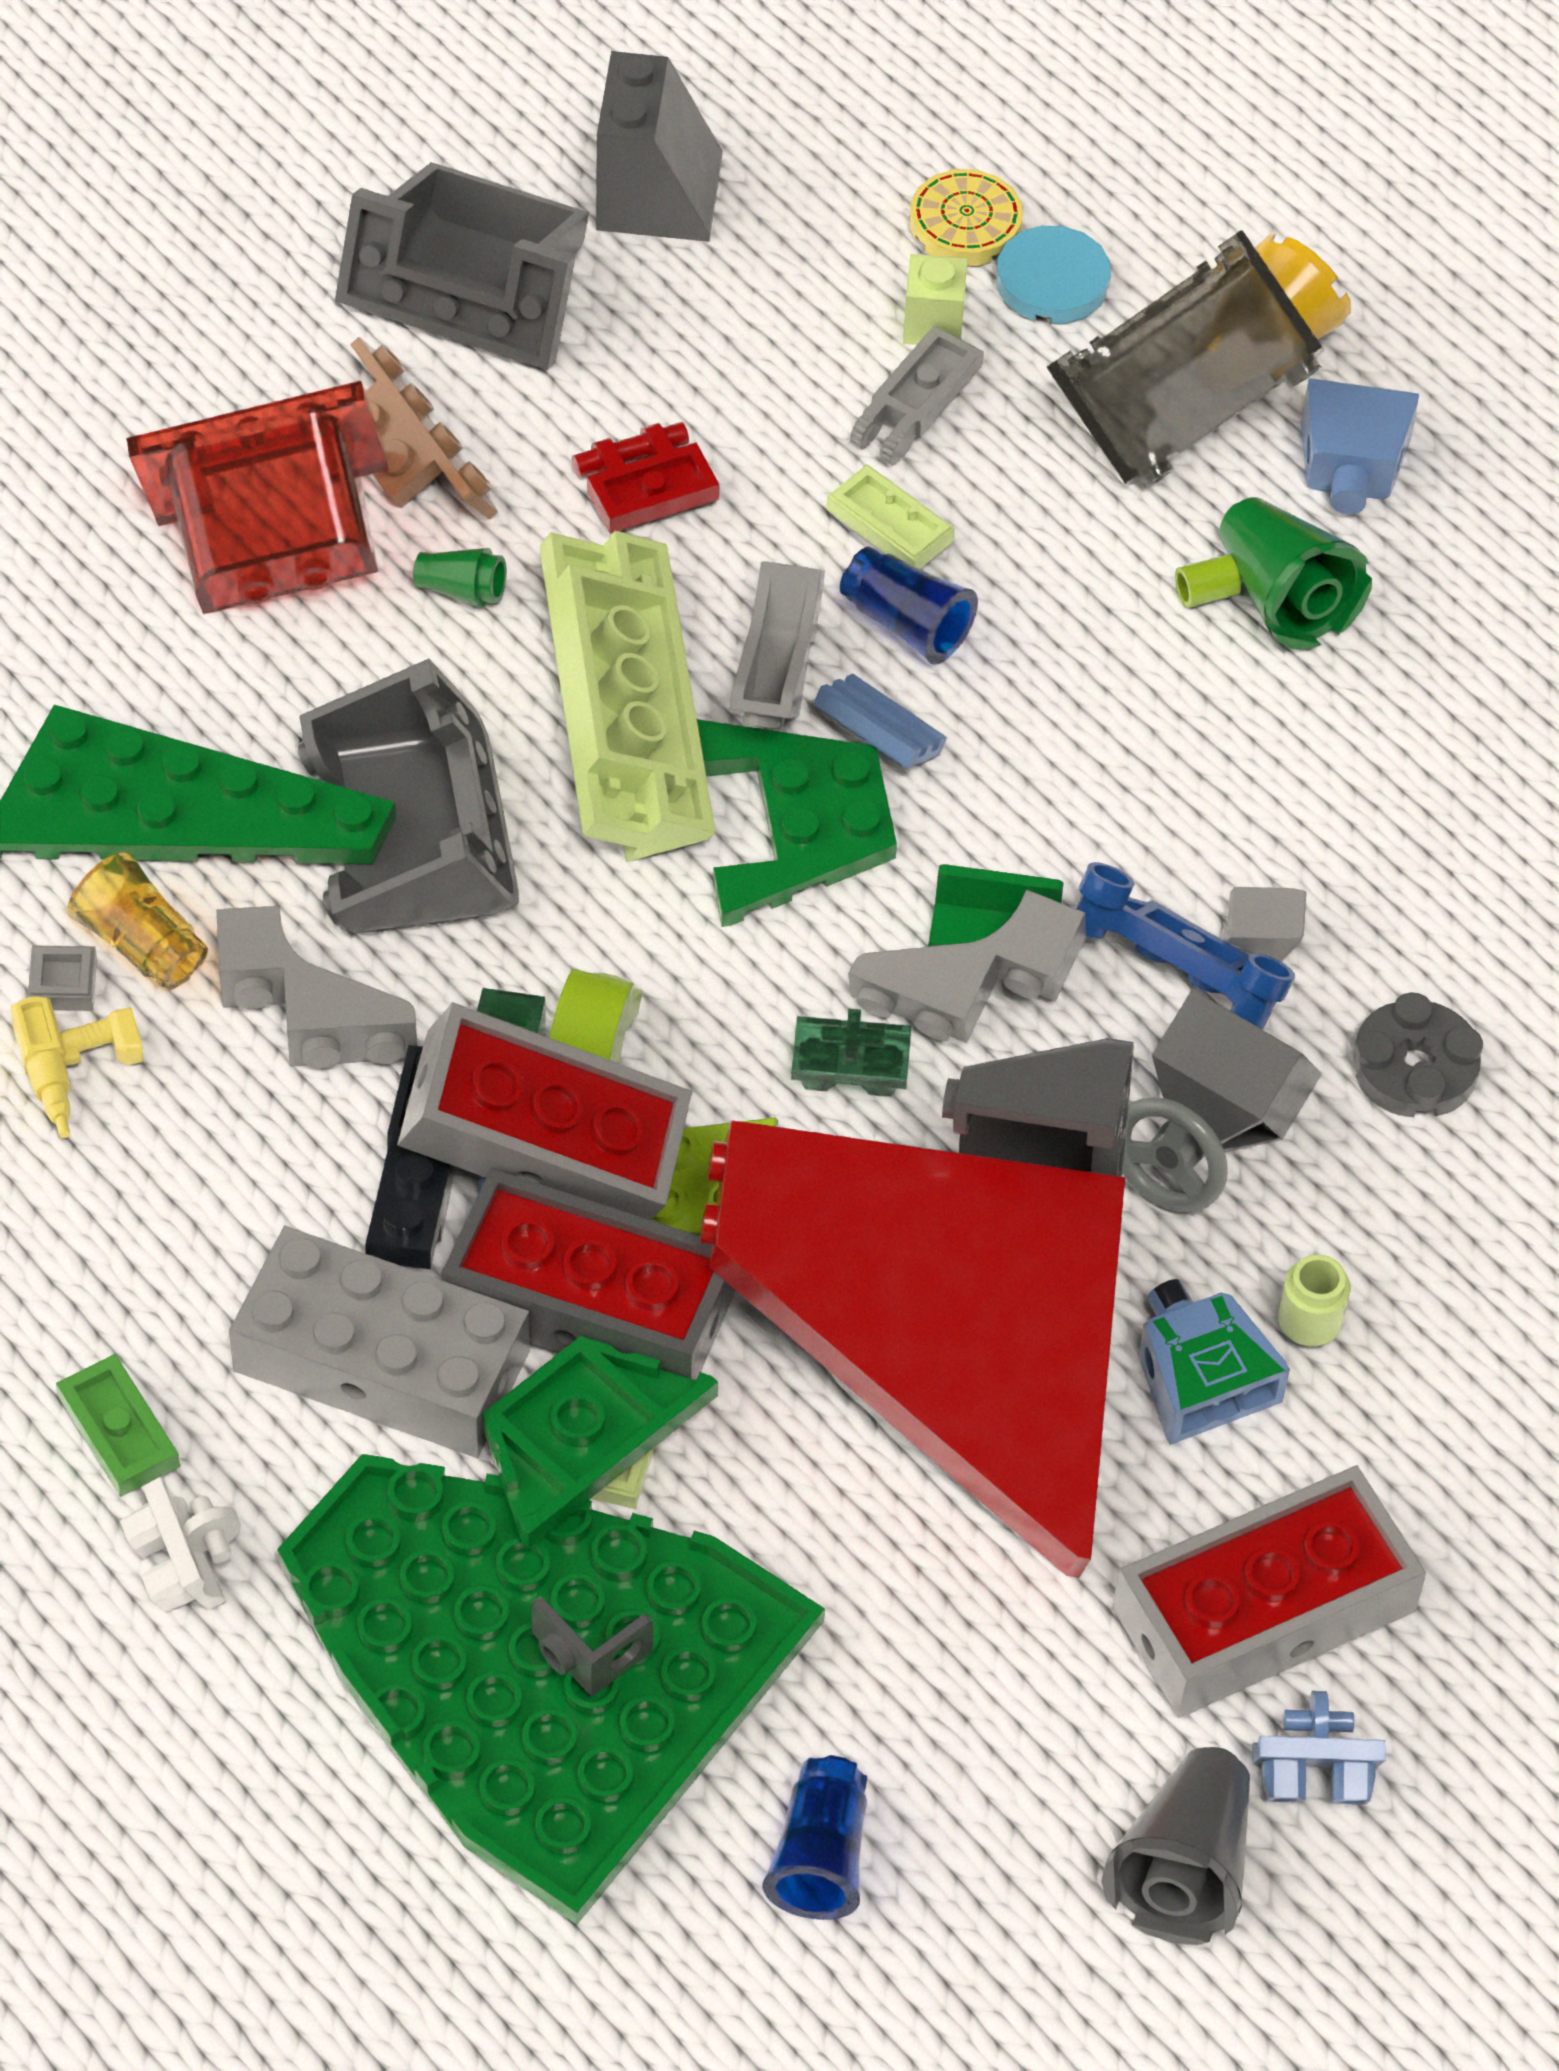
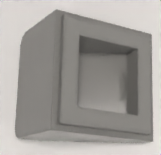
[1226,887,1307,962]

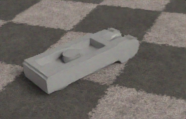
[849,326,984,466]

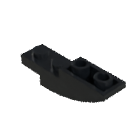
[365,1045,456,1270]

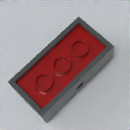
[441,1168,736,1380]

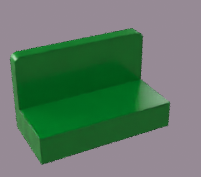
[928,864,1064,947]

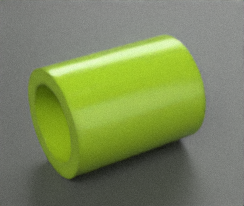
[1175,554,1241,608]

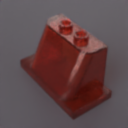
[126,381,390,615]

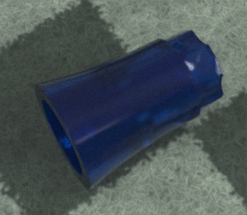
[839,546,978,665]
[762,1755,867,1920]

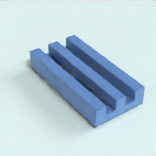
[813,674,947,769]

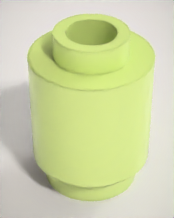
[1278,1254,1351,1346]

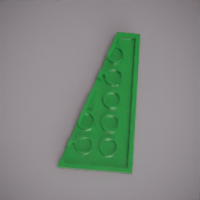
[0,704,397,864]

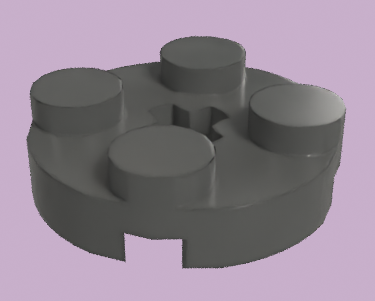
[1353,992,1483,1117]

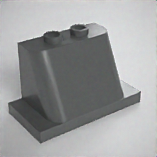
[335,162,589,370]

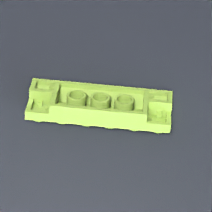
[539,531,716,862]

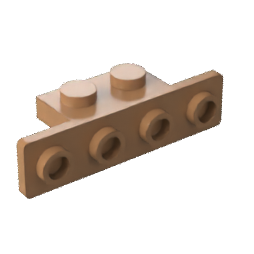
[333,337,498,519]

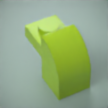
[549,969,643,1064]

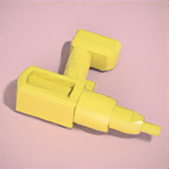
[11,996,144,1138]

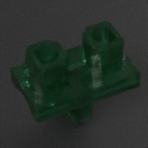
[791,1008,912,1097]

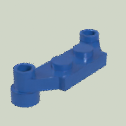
[1076,862,1295,1030]

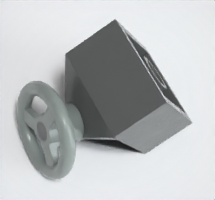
[1123,989,1322,1212]

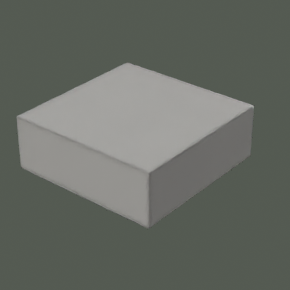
[28,945,97,1011]

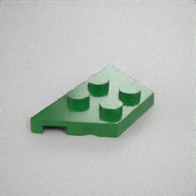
[482,1336,718,1548]

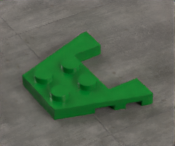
[697,719,897,927]

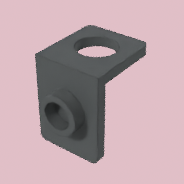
[532,1597,653,1697]

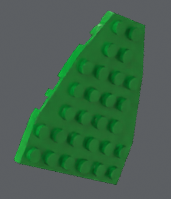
[277,1454,825,1925]

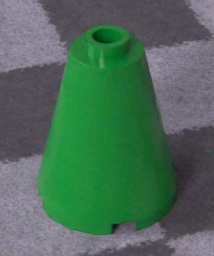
[1219,497,1372,649]

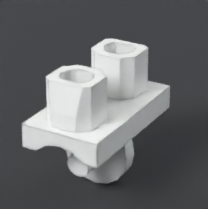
[120,1477,241,1612]

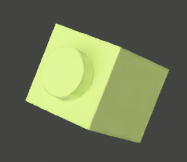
[903,254,968,345]

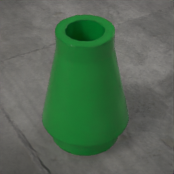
[413,548,507,608]

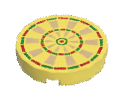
[910,169,1023,266]

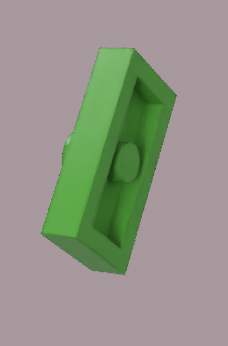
[56,1354,180,1497]

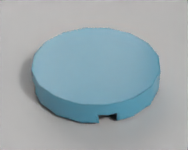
[997,225,1111,324]

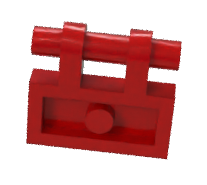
[571,421,720,534]

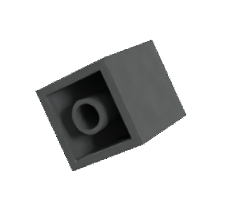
[596,51,723,242]

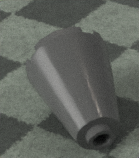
[1101,1747,1250,1945]

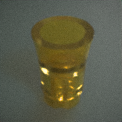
[67,852,208,990]

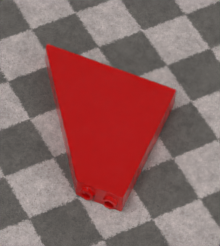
[700,1120,1125,1578]

